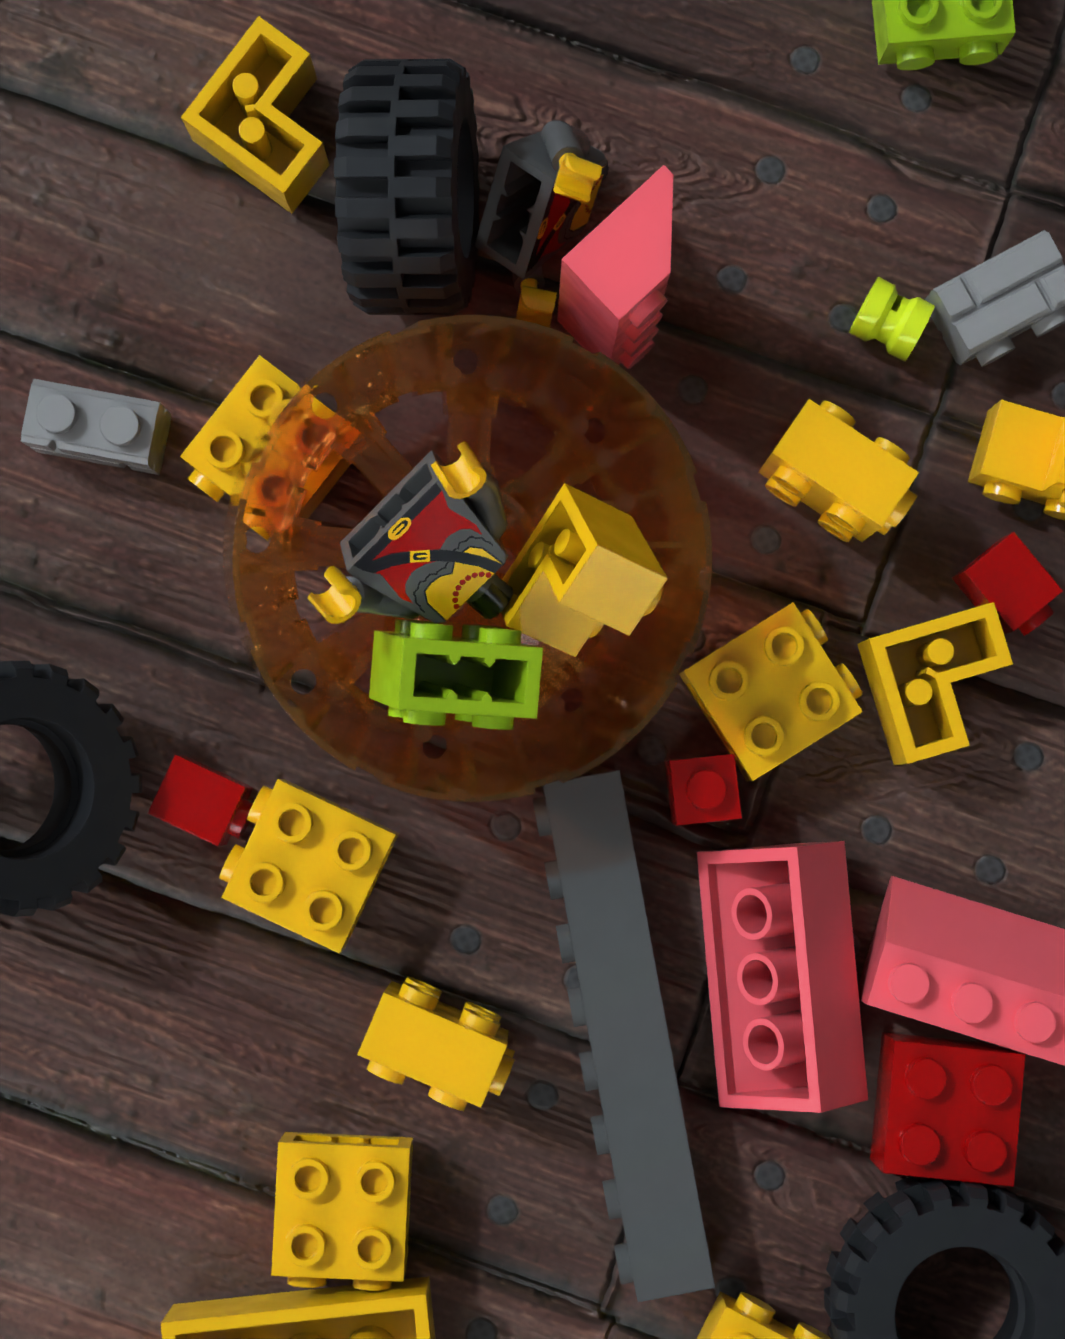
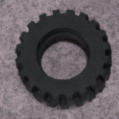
[334,59,480,315]
[0,661,142,917]
[824,1176,1065,1339]

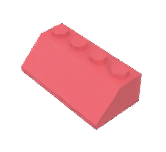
[557,165,673,374]
[697,841,868,1113]
[858,876,1065,1066]

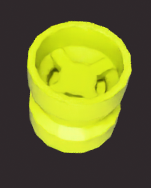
[849,277,935,362]

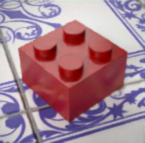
[870,1032,1026,1187]

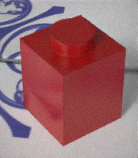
[952,531,1063,636]
[147,754,254,846]
[665,754,742,826]

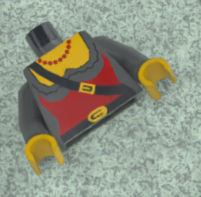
[474,120,609,330]
[307,441,513,624]

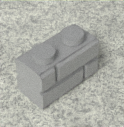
[925,230,1065,367]
[21,379,171,475]

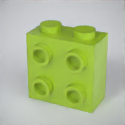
[872,0,1016,71]
[369,619,543,730]

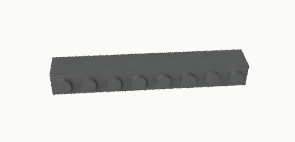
[533,770,715,1302]

